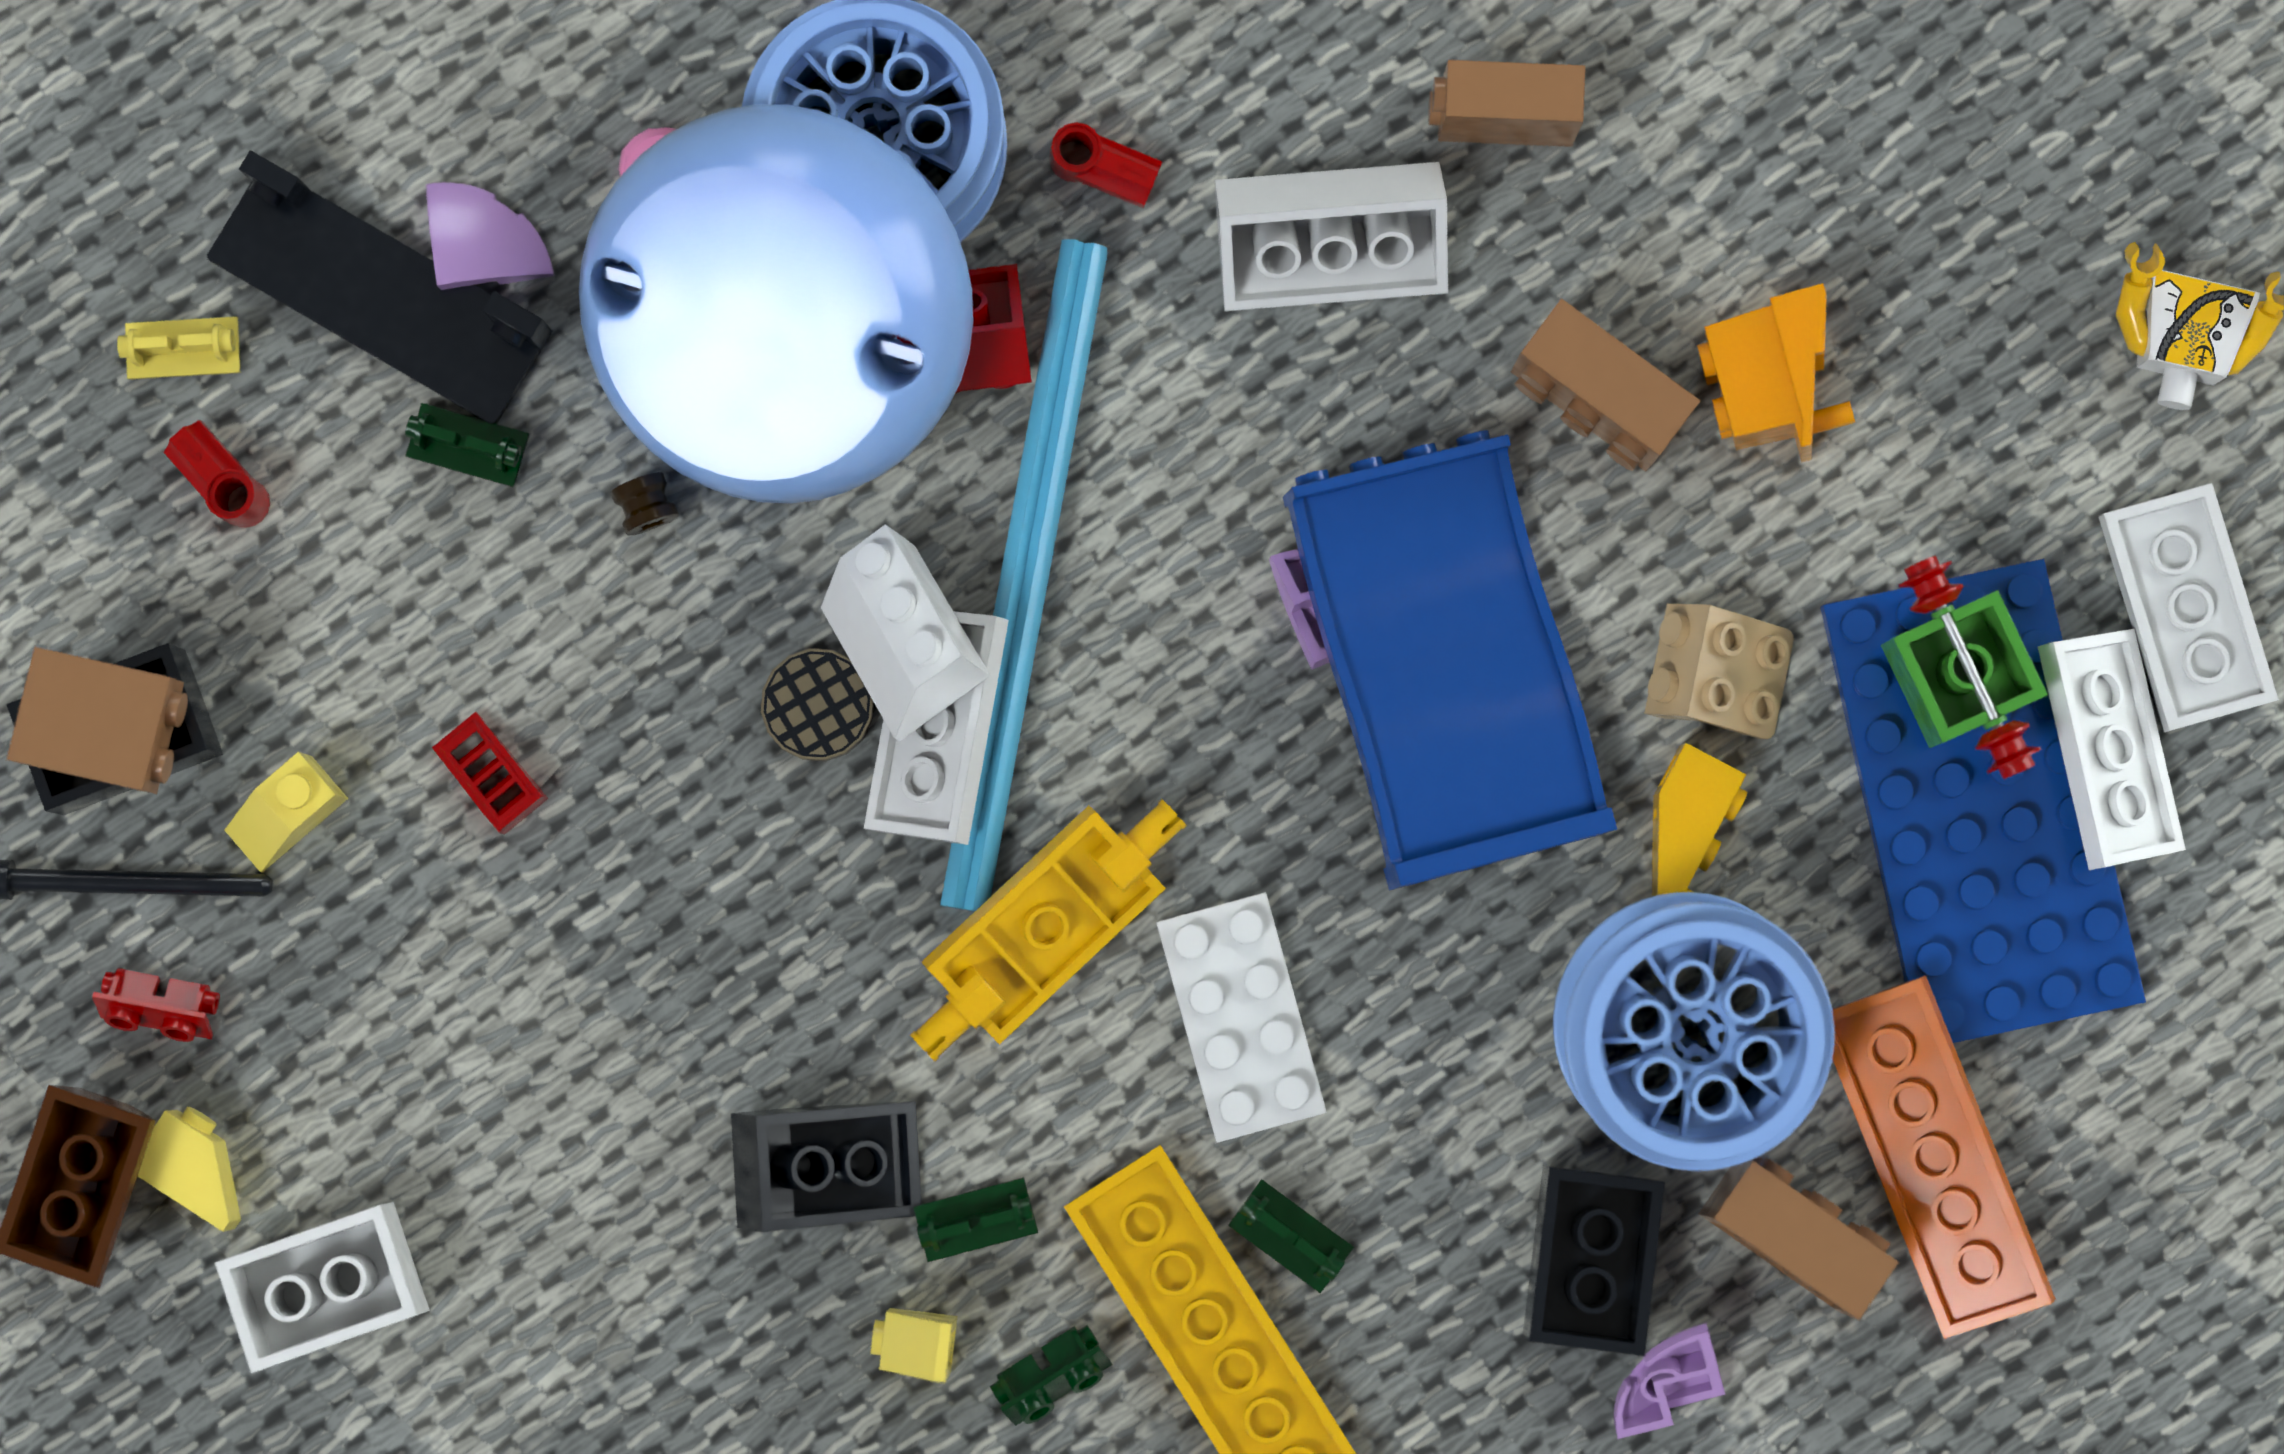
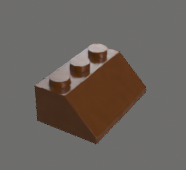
[0,1085,156,1287]

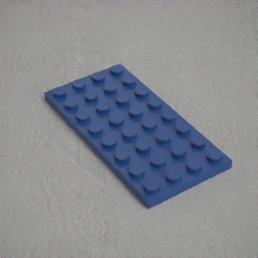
[1820,559,2146,1043]

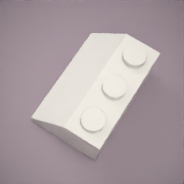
[821,524,990,742]

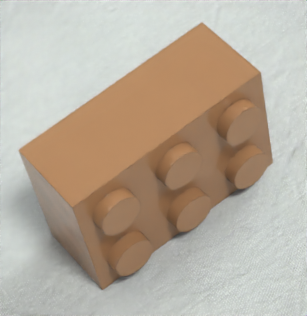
[1511,298,1701,471]
[1698,1157,1899,1320]

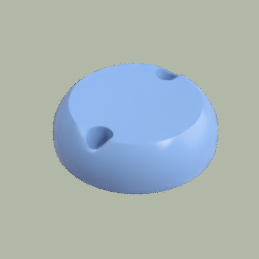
[579,104,973,503]

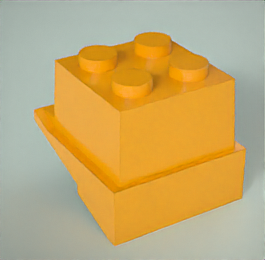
[1697,283,1855,462]

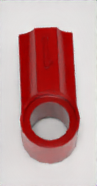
[1049,122,1163,209]
[163,420,270,528]

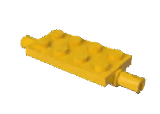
[910,799,1187,1062]

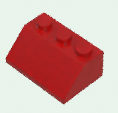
[897,264,1032,394]

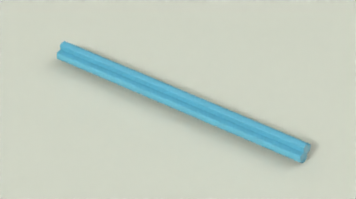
[940,239,1108,912]

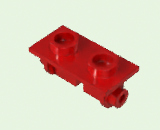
[92,968,220,1042]

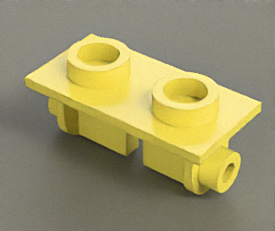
[117,317,241,380]

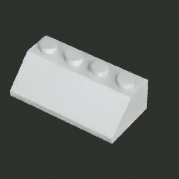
[1215,162,1448,311]

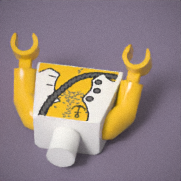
[2116,242,2284,410]

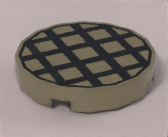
[761,648,874,762]

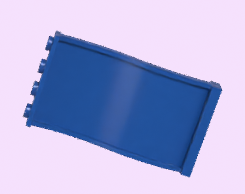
[1282,430,1617,891]

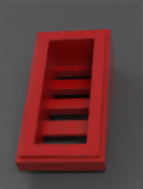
[432,712,548,835]

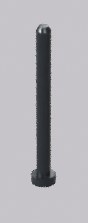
[0,860,273,900]

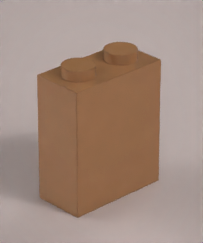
[1428,60,1585,147]
[6,647,188,794]

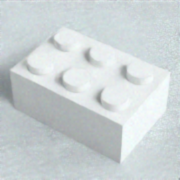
[215,1202,430,1373]

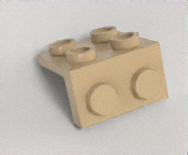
[1644,604,1794,739]

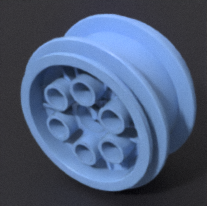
[741,0,1007,243]
[1553,892,1834,1171]

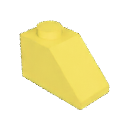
[224,752,348,873]
[138,1107,241,1232]
[871,1308,958,1383]

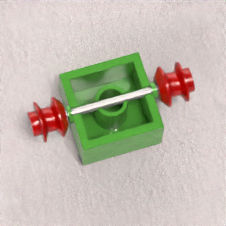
[1881,555,2048,779]

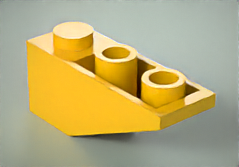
[1652,742,1748,896]

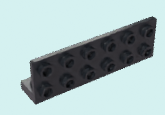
[207,150,553,424]

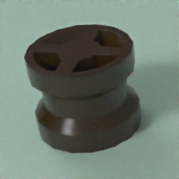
[610,472,679,536]

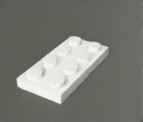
[2098,483,2279,733]
[864,611,1009,845]
[2038,629,2186,870]
[1156,892,1327,1143]

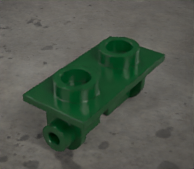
[405,403,530,488]
[913,1177,1039,1262]
[1228,1179,1354,1294]
[990,1325,1113,1426]

